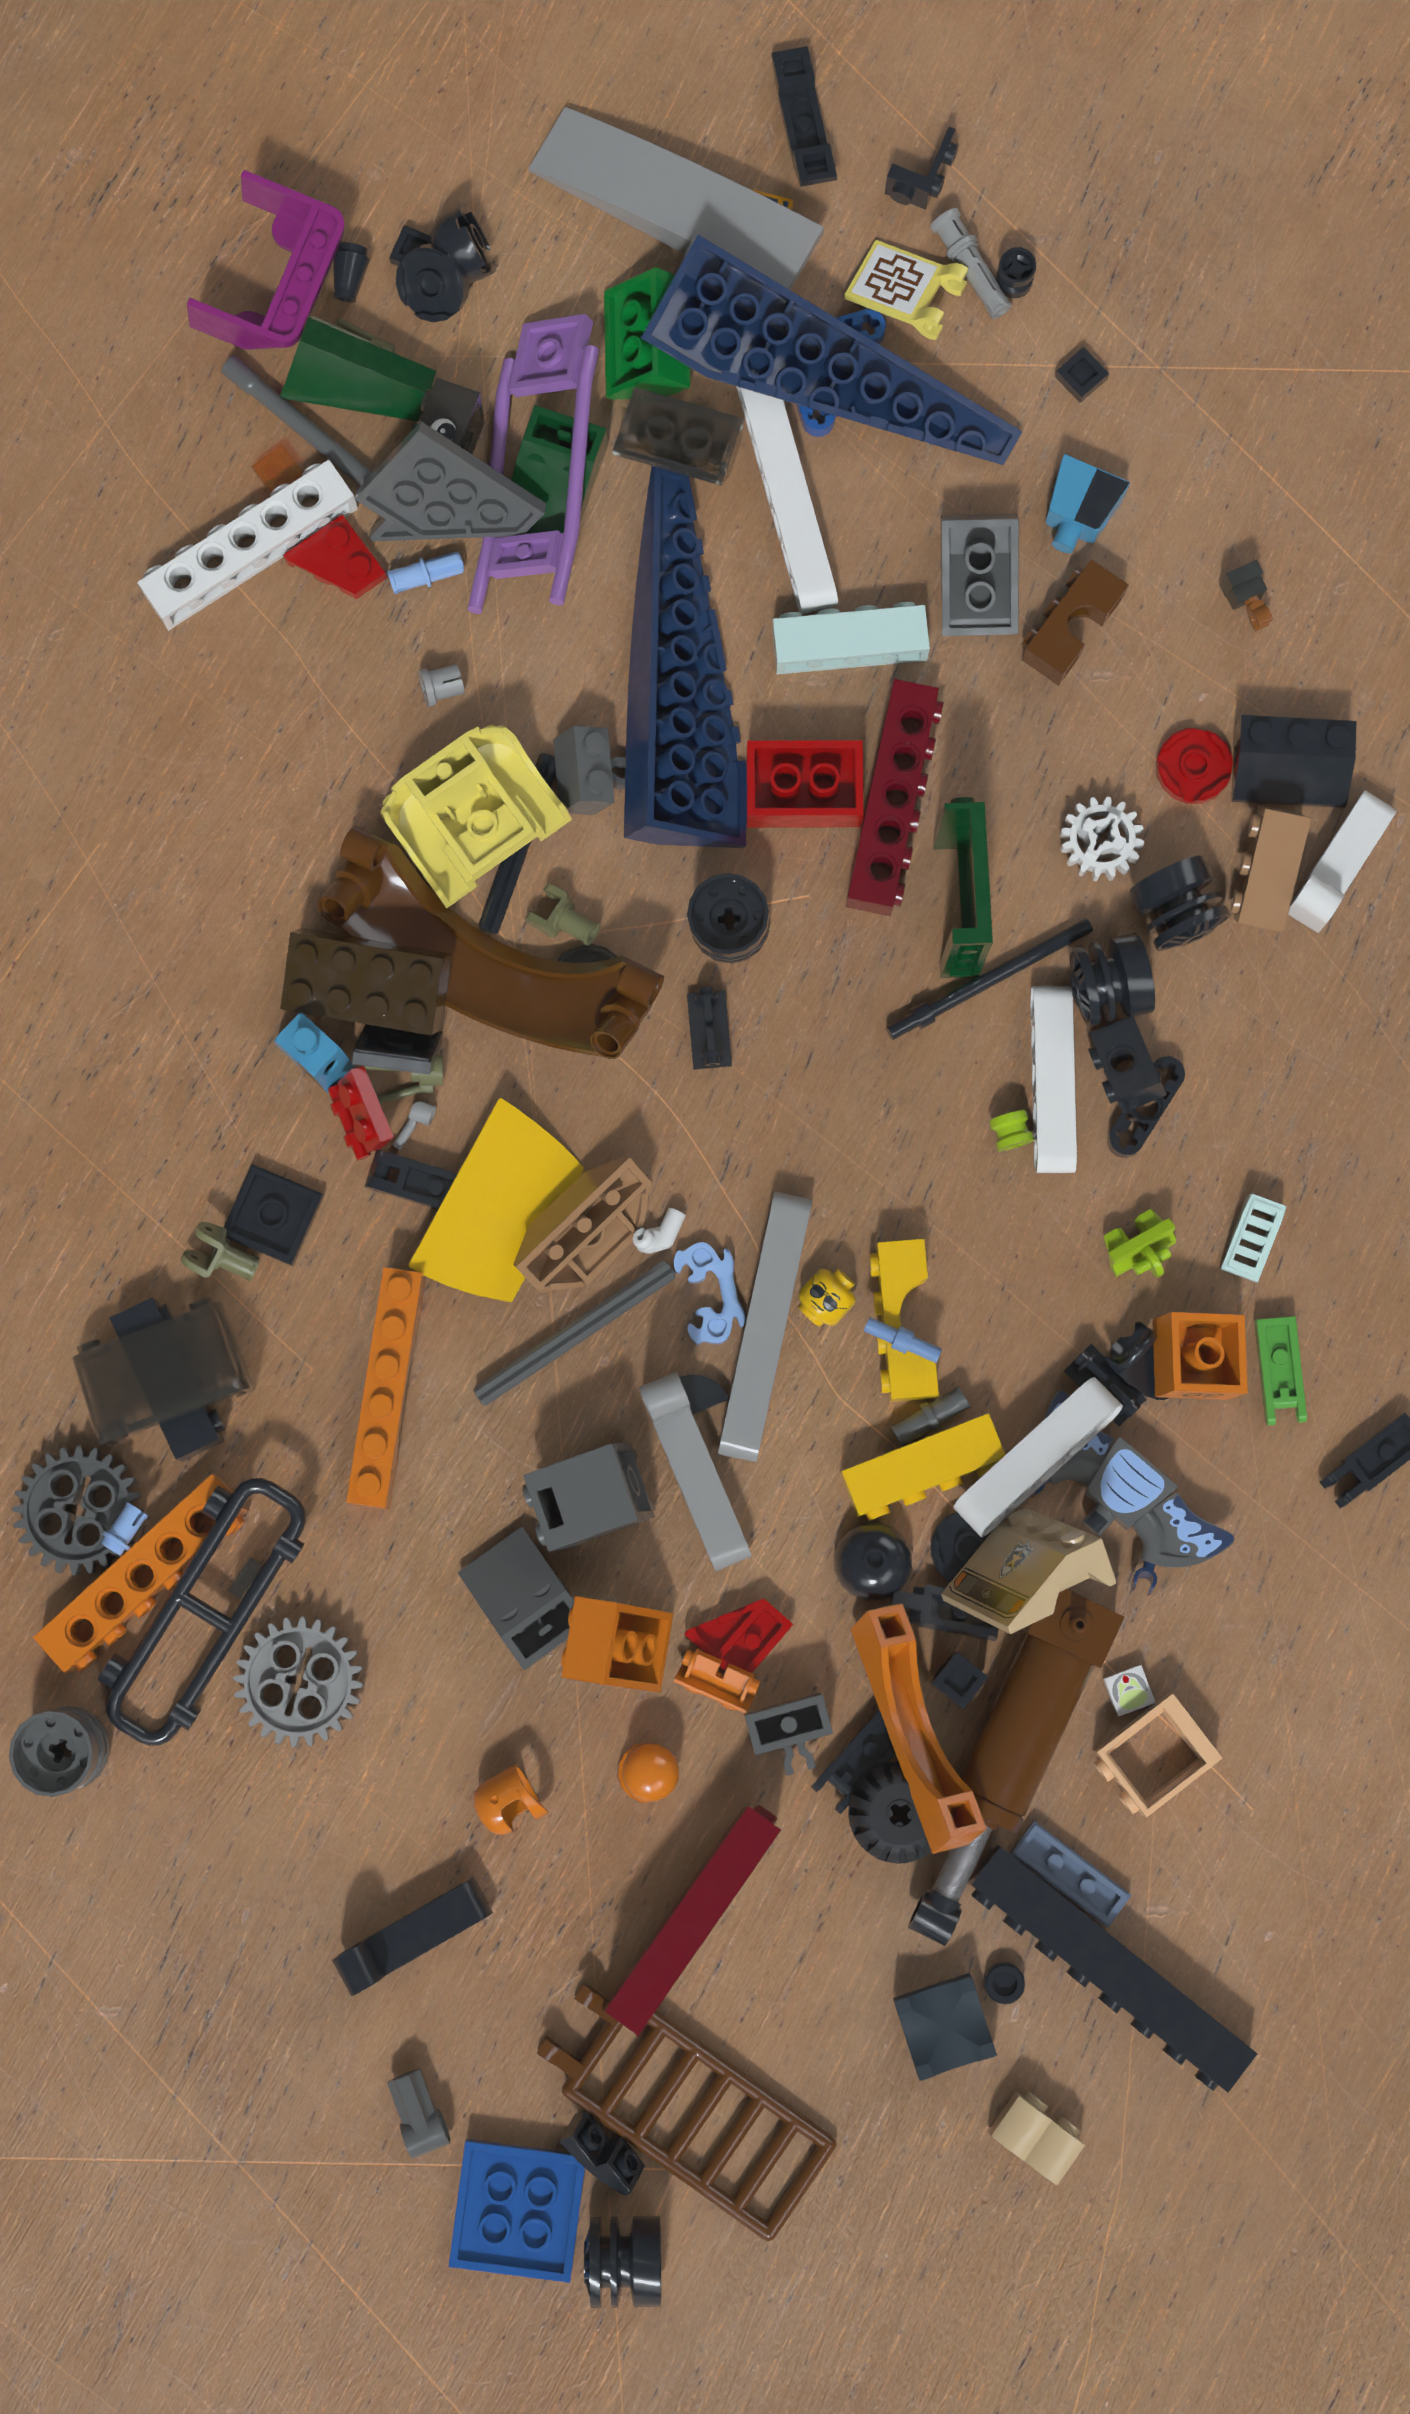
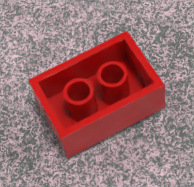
[746,740,863,828]

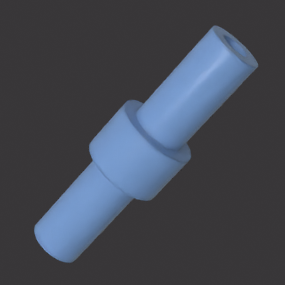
[864,1317,942,1363]

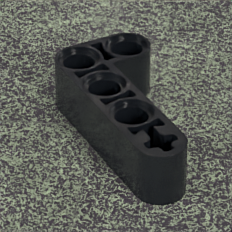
[332,1877,493,1997]

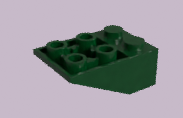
[511,405,608,534]

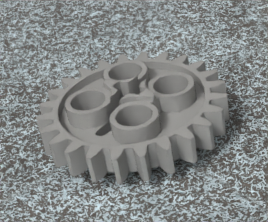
[233,1617,365,1747]

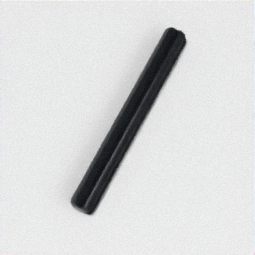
[479,753,556,934]

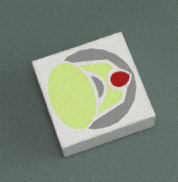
[1103,1665,1156,1717]

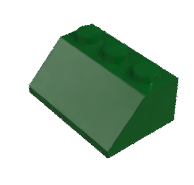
[604,267,690,400]

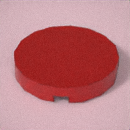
[1156,728,1233,804]

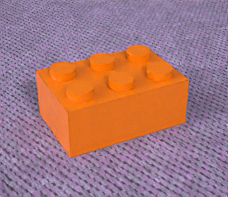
[561,1596,674,1693]

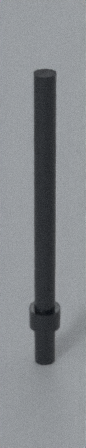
[886,918,1093,1040]

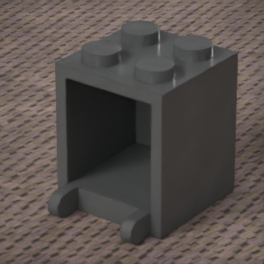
[522,1443,656,1552]

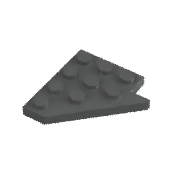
[355,421,546,541]

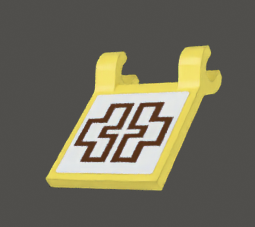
[844,240,968,340]

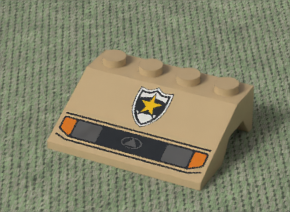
[941,1509,1117,1634]

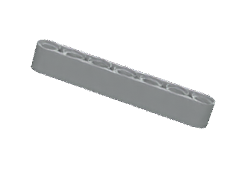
[718,1191,813,1462]

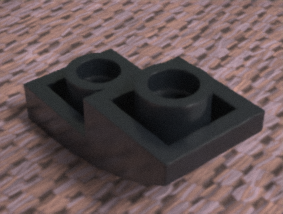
[560,2110,645,2196]

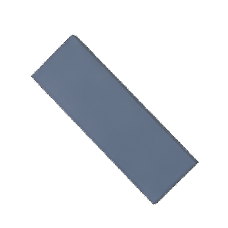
[1010,1821,1132,1928]

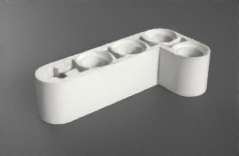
[1288,790,1397,933]

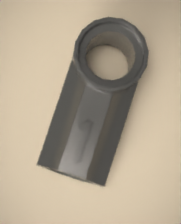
[387,2068,451,2159]

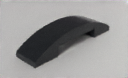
[771,46,837,187]

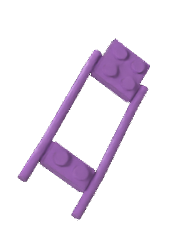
[468,314,599,614]

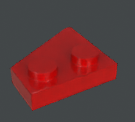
[283,514,387,599]
[684,1598,794,1673]

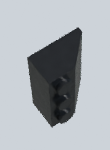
[1231,715,1357,808]

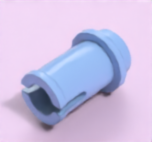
[100,1502,148,1556]

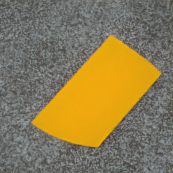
[409,1098,584,1302]

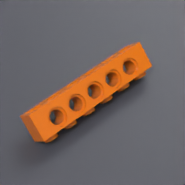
[33,1474,249,1673]

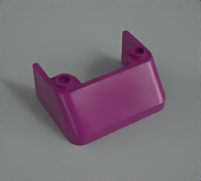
[187,169,344,350]

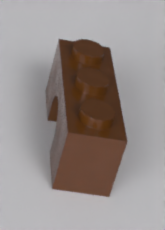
[1022,559,1129,686]

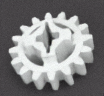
[1059,797,1144,881]

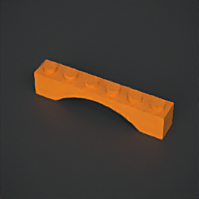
[346,1267,426,1510]
[850,1604,987,1854]

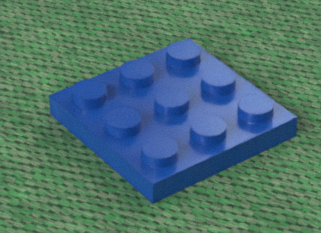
[448,2139,585,2283]

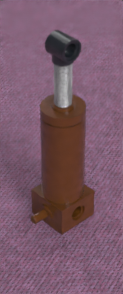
[908,1589,1125,1946]

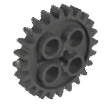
[12,1446,144,1575]

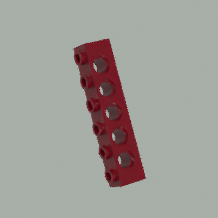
[846,679,944,917]

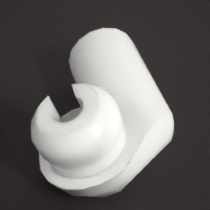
[633,1208,686,1254]

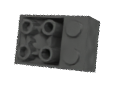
[458,1527,574,1670]

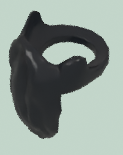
[1105,1321,1169,1400]

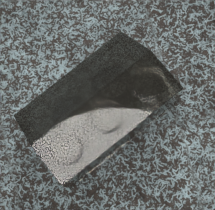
[612,387,744,486]

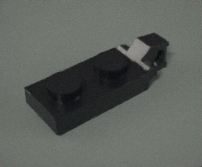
[890,1584,999,1641]

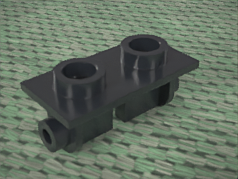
[687,987,732,1070]
[1064,1344,1147,1427]

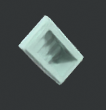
[1220,1194,1287,1283]

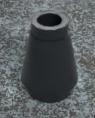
[333,242,370,303]

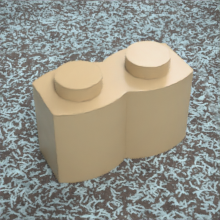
[988,2091,1085,2185]

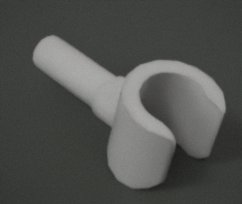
[392,1101,436,1150]

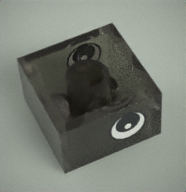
[410,378,485,455]

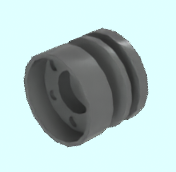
[9,1706,110,1797]

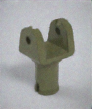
[524,883,600,946]
[180,1222,260,1281]

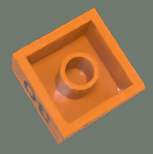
[1153,1312,1248,1400]

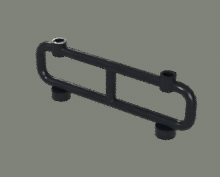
[97,1478,306,1746]

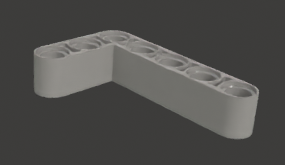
[639,1371,752,1572]

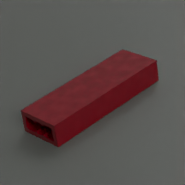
[602,1805,781,2036]

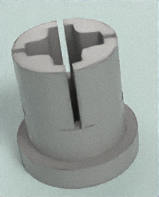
[418,664,464,707]

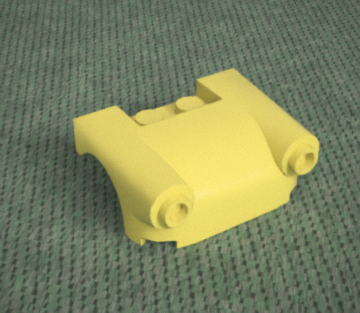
[380,725,572,908]

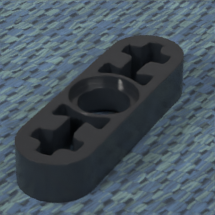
[1107,1056,1185,1158]

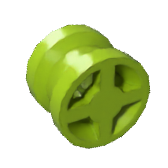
[989,1110,1035,1152]

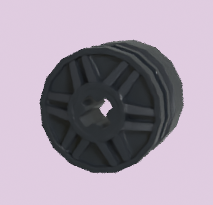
[1129,855,1231,951]
[687,873,770,964]
[1069,932,1156,1027]
[584,2216,662,2308]

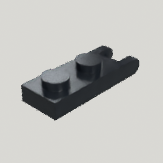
[811,1709,895,1814]

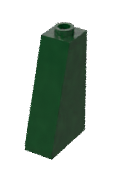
[280,318,438,422]

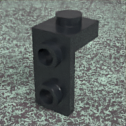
[885,126,959,210]

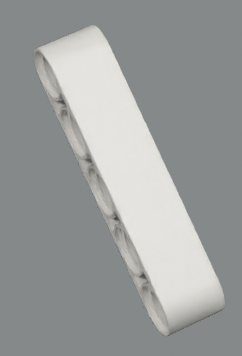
[1030,986,1077,1173]
[954,1377,1123,1537]

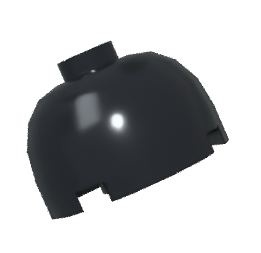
[429,203,496,283]
[834,1522,912,1601]

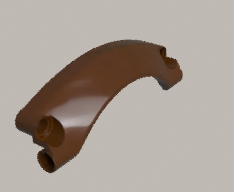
[318,826,664,1059]

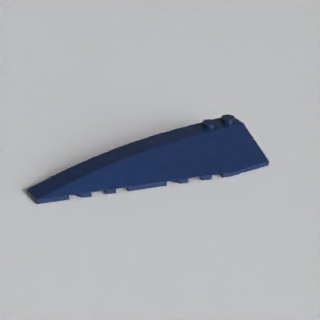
[641,234,1022,465]
[624,463,746,848]

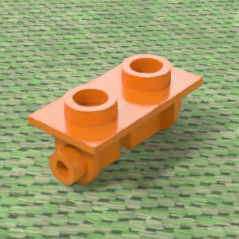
[673,1649,761,1714]

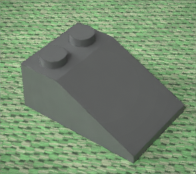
[940,514,1019,636]

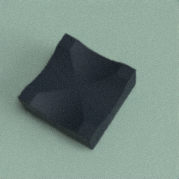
[893,1973,997,2081]

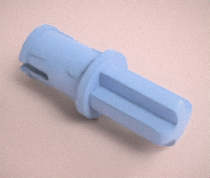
[387,552,464,595]

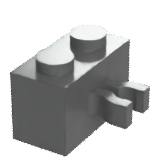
[553,726,626,815]
[744,1693,833,1776]

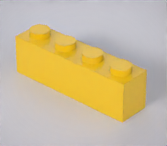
[840,1413,1006,1521]

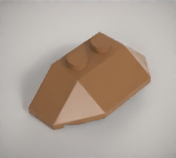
[513,1155,653,1293]

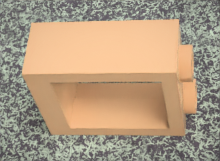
[1093,1693,1223,1817]

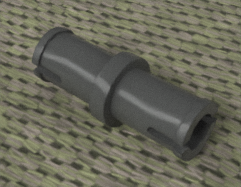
[890,1386,971,1447]

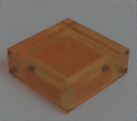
[252,445,303,493]

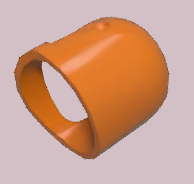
[617,1743,680,1803]
[473,1764,549,1835]

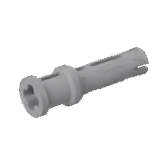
[930,208,1012,320]

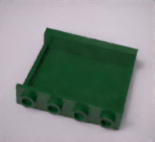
[933,797,993,979]

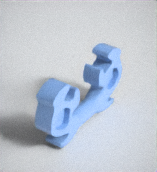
[674,1242,746,1345]

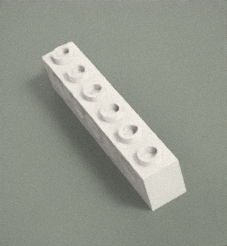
[137,460,358,631]

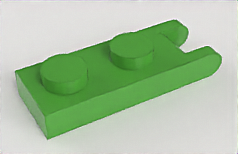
[1254,1316,1307,1426]

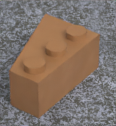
[1230,805,1311,933]

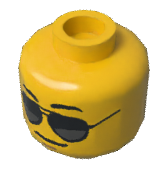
[798,1268,856,1327]

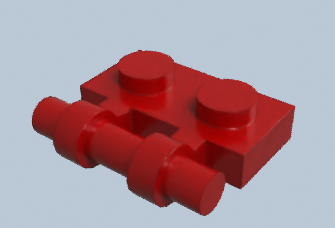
[328,1066,394,1161]

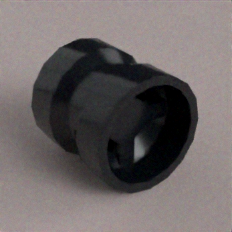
[996,247,1036,298]

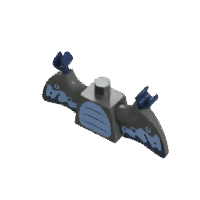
[1028,1390,1235,1596]

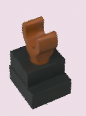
[1219,560,1273,632]

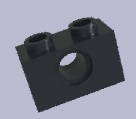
[1088,1015,1166,1113]

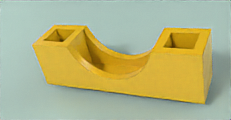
[869,1239,939,1402]

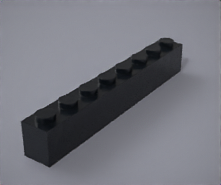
[968,1844,1257,2093]

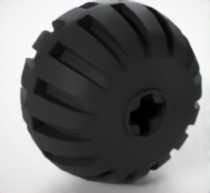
[848,1761,931,1864]

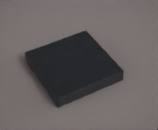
[352,1024,443,1075]
[224,1164,324,1267]

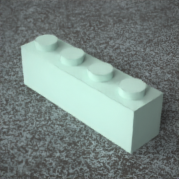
[772,602,930,675]

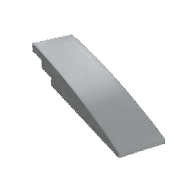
[528,107,824,290]

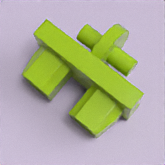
[1104,1209,1176,1278]

